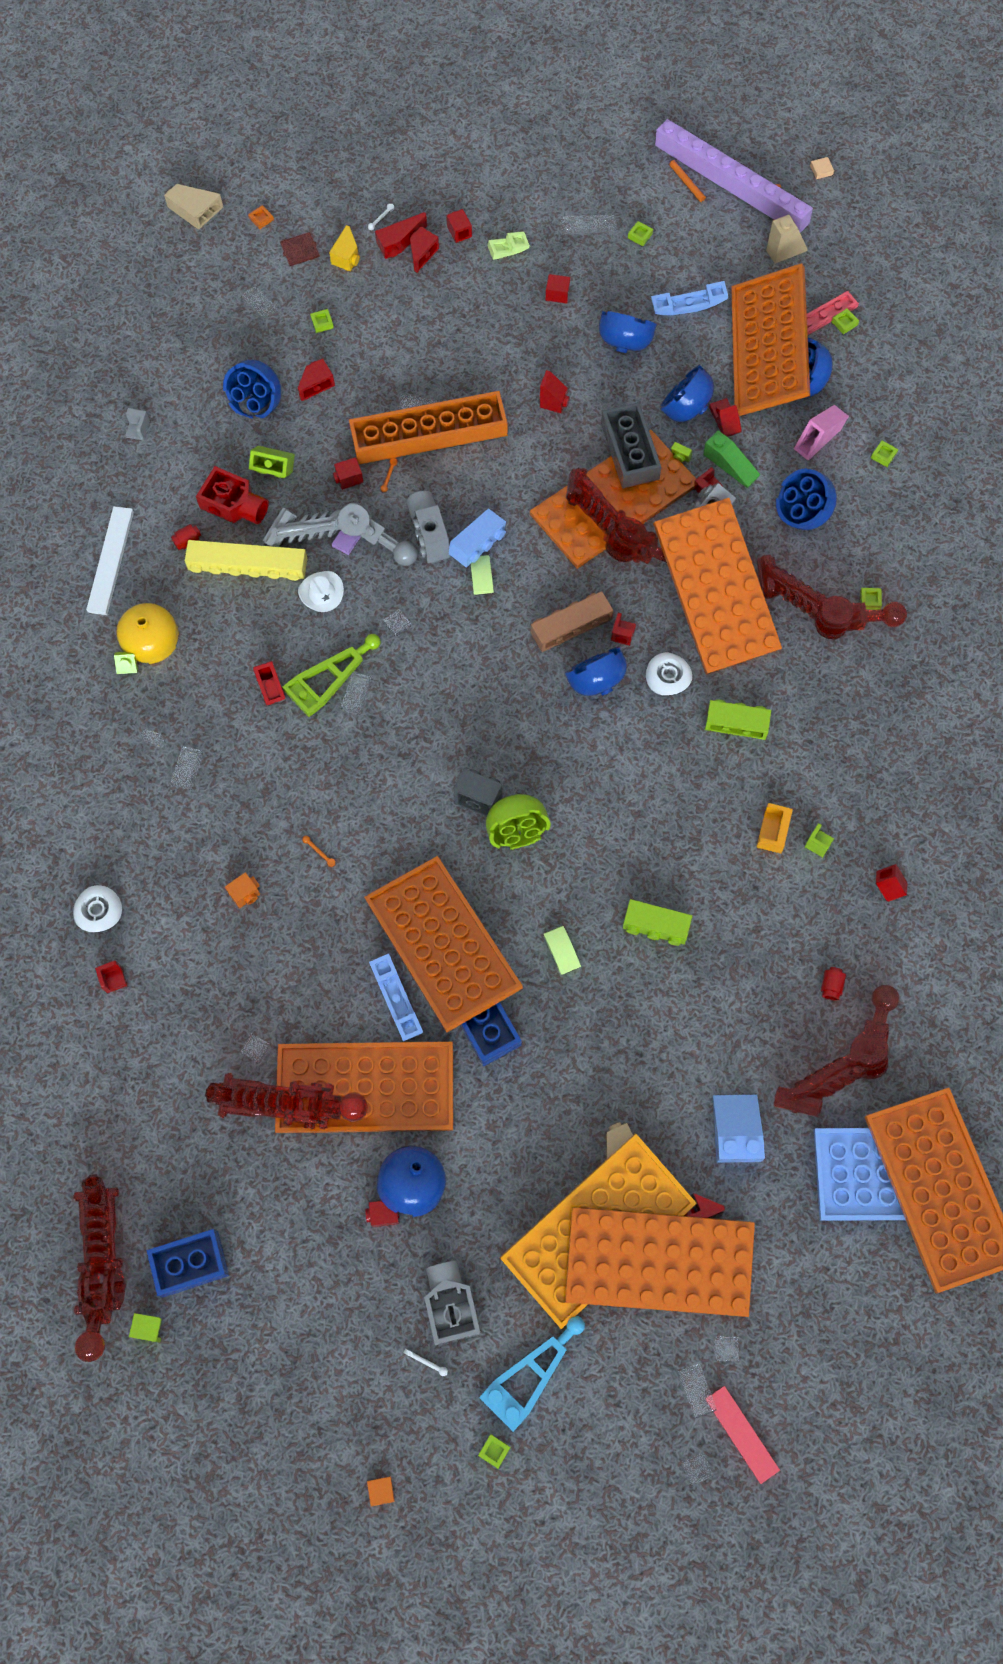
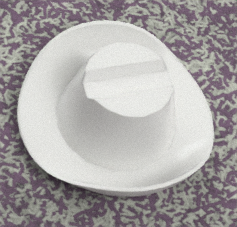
[298,571,344,612]
[646,652,692,695]
[73,885,122,932]

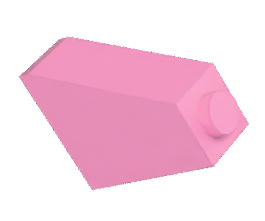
[794,405,849,460]

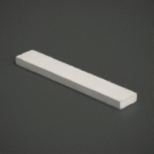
[86,506,134,615]

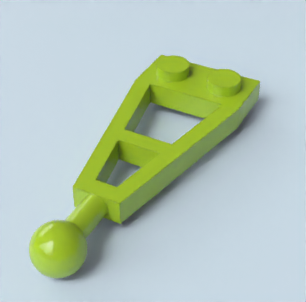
[282,634,381,717]

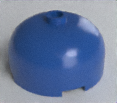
[599,311,657,353]
[801,338,833,399]
[223,360,282,419]
[660,365,714,422]
[776,468,837,530]
[565,647,627,696]
[377,1146,446,1217]

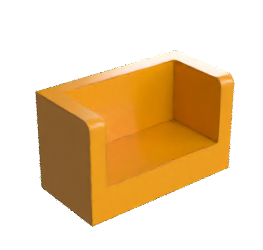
[757,803,793,854]

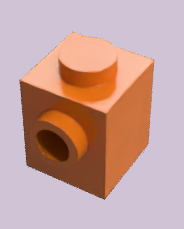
[225,872,260,909]

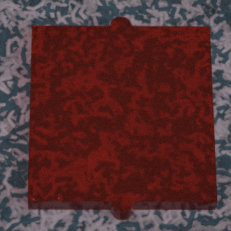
[280,232,320,266]

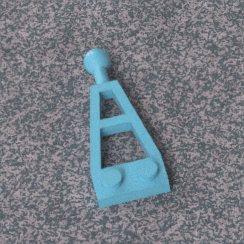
[479,1316,585,1432]

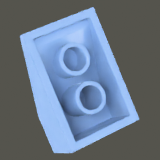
[713,1095,765,1163]

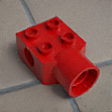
[196,466,269,525]

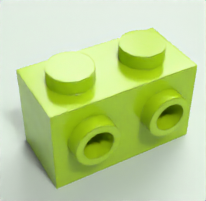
[249,446,295,478]

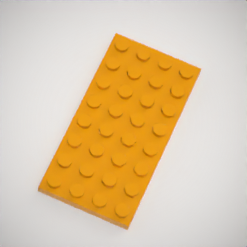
[500,1134,697,1329]

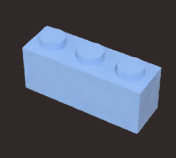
[449,508,506,567]

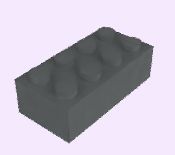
[601,402,661,488]

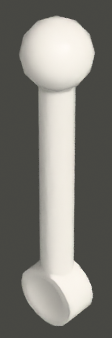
[368,204,394,230]
[403,1349,448,1376]

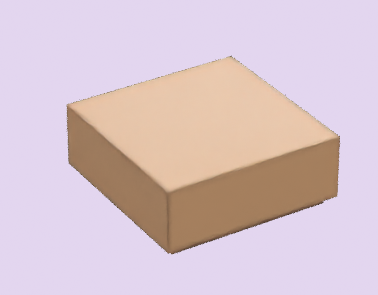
[810,157,834,179]

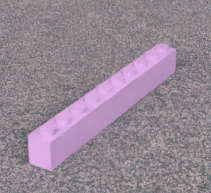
[655,119,813,233]

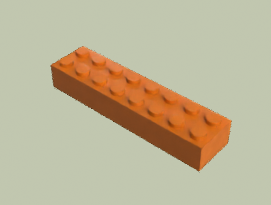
[349,391,508,464]

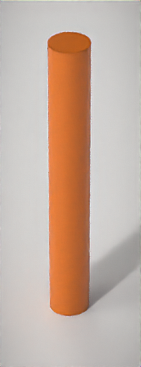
[669,160,706,202]

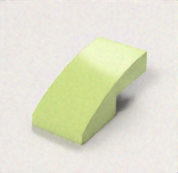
[487,232,530,260]
[470,555,494,595]
[543,926,581,975]

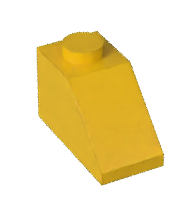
[329,225,360,272]

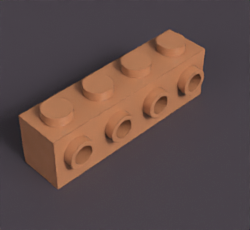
[531,591,613,652]

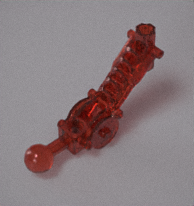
[566,468,667,564]
[757,555,907,640]
[774,985,900,1117]
[205,1073,368,1130]
[73,1174,126,1362]

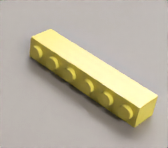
[185,540,307,581]

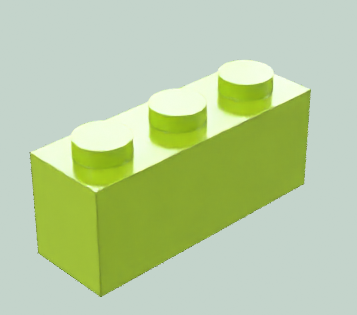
[705,699,771,740]
[623,899,693,946]

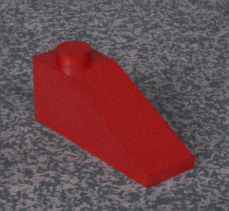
[375,212,427,259]

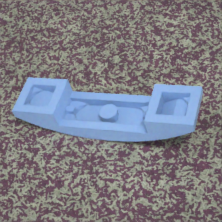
[651,281,728,315]
[369,954,423,1042]

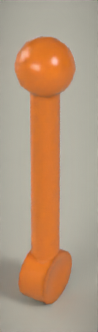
[380,458,397,492]
[302,835,336,867]

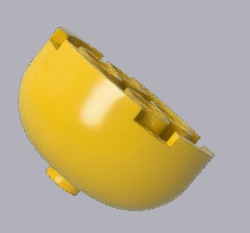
[116,603,179,664]

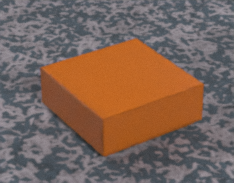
[248,205,274,229]
[367,1476,395,1507]

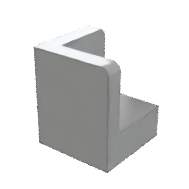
[126,408,150,441]

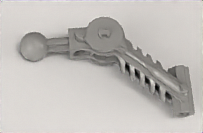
[263,503,418,566]

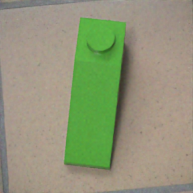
[703,430,760,488]

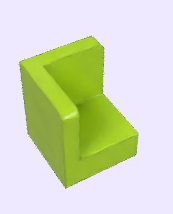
[805,823,834,858]
[129,1313,162,1342]

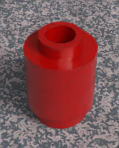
[171,524,202,551]
[821,967,846,1001]

